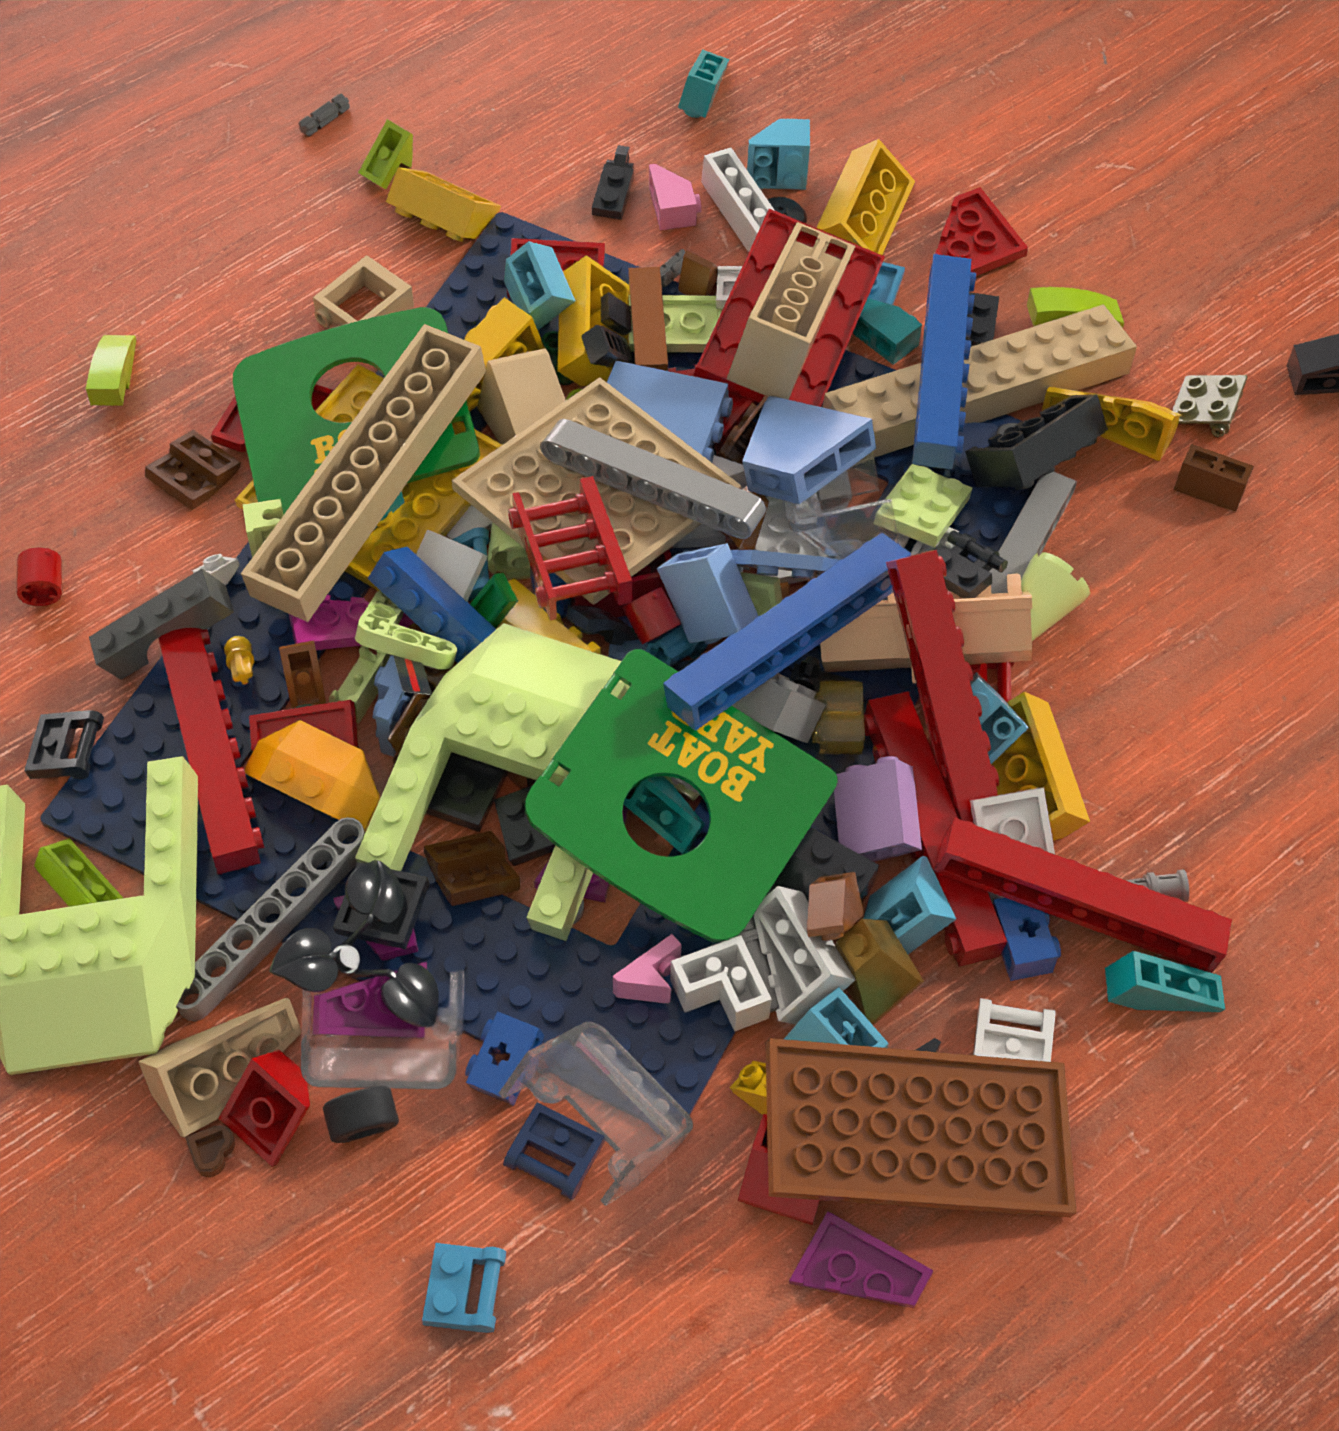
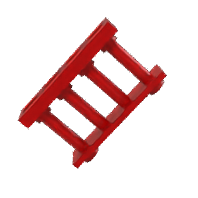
[508,476,632,621]

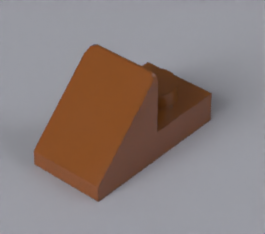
[678,250,718,296]
[279,640,326,708]

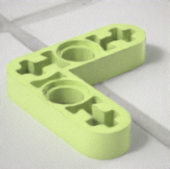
[355,590,457,669]

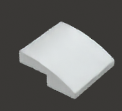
[416,529,488,602]

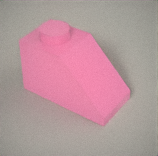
[649,164,701,230]

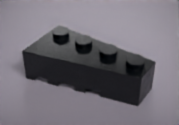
[965,394,1108,490]

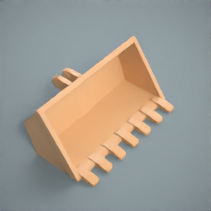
[820,573,1032,683]

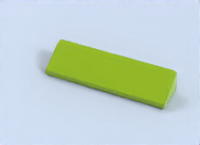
[34,838,123,907]

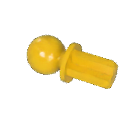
[224,636,254,685]

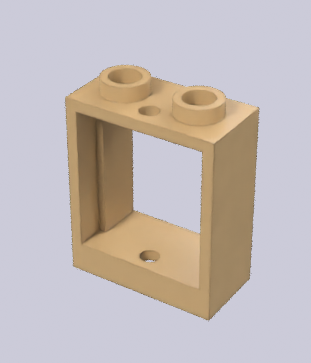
[313,255,414,329]

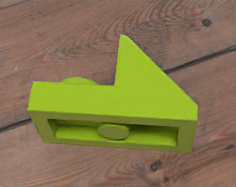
[358,119,413,189]

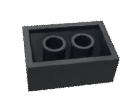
[765,827,879,940]

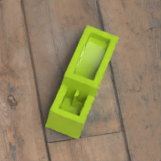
[1027,287,1124,328]
[86,335,137,406]

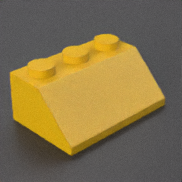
[386,167,501,242]

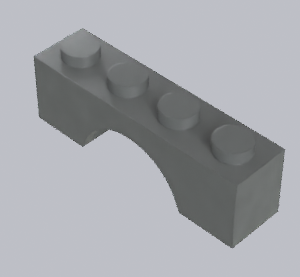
[89,569,234,680]

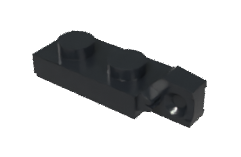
[592,145,634,220]

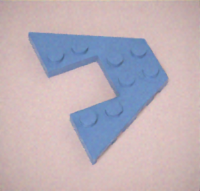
[683,550,839,579]

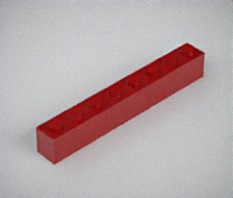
[886,550,999,823]
[158,628,265,874]
[861,692,1007,967]
[934,817,1232,973]

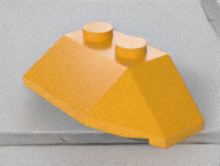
[244,720,381,833]

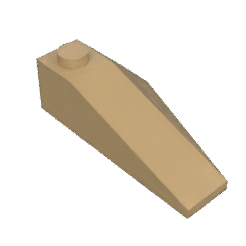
[138,998,302,1137]

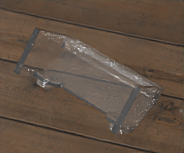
[782,451,899,560]
[301,970,464,1089]
[499,1022,693,1206]

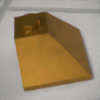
[836,919,924,1025]

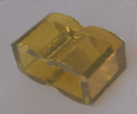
[812,681,865,755]

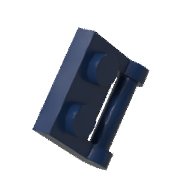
[503,1102,605,1200]

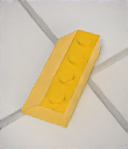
[816,139,915,255]
[557,255,630,386]
[991,692,1090,840]

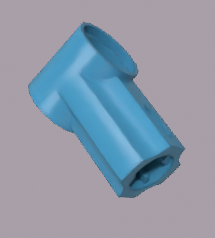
[646,625,708,667]

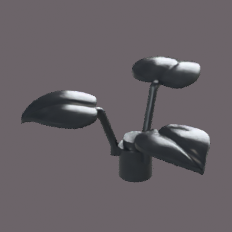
[269,860,439,1028]

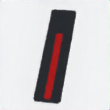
[393,655,431,695]

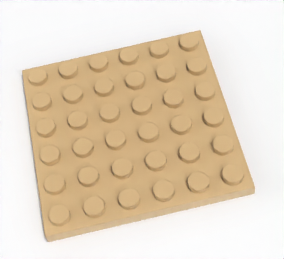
[452,377,742,605]

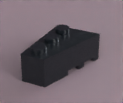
[1286,334,1339,395]

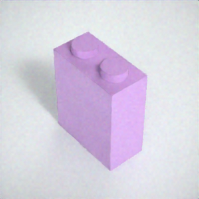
[834,756,922,862]

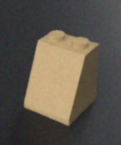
[477,348,566,445]

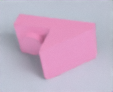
[613,934,681,1003]

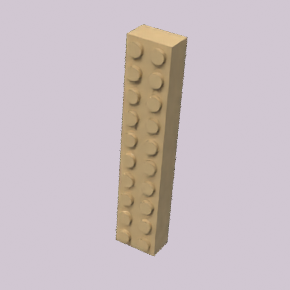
[823,304,1137,463]
[241,324,486,622]

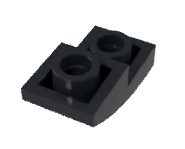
[566,605,639,645]

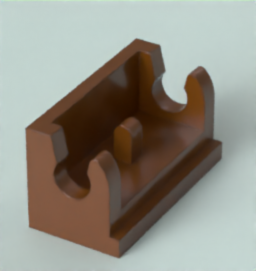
[1174,444,1254,512]

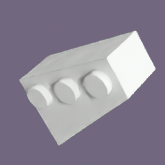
[753,886,856,1024]

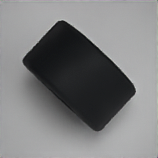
[323,1086,399,1143]

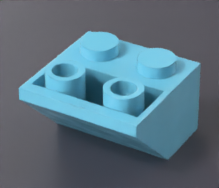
[747,119,810,190]
[504,241,575,330]
[927,672,1029,764]
[863,856,956,954]
[784,987,889,1048]

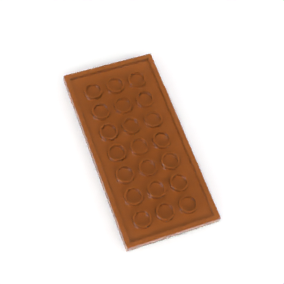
[765,1038,1077,1218]

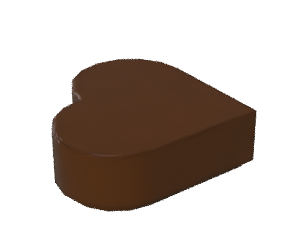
[185,1125,235,1177]

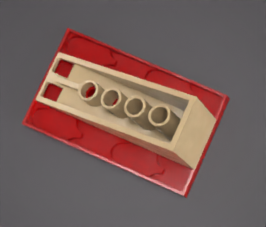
[694,209,885,407]

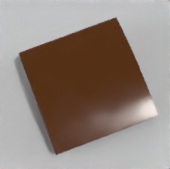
[145,430,241,510]
[424,831,520,906]

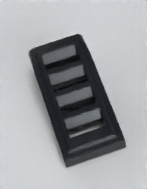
[581,325,635,367]

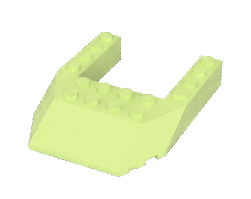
[355,623,630,941]
[0,756,198,1075]

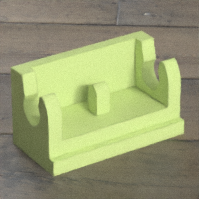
[243,499,284,557]
[329,645,390,723]

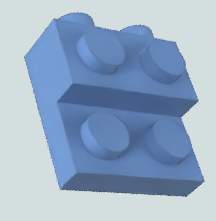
[373,655,414,757]

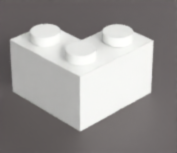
[670,935,772,1031]

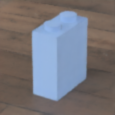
[657,543,758,644]

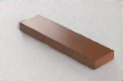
[628,267,668,371]

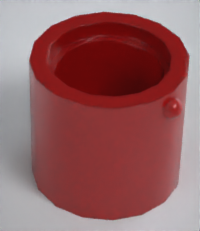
[16,547,62,606]
[623,587,682,645]

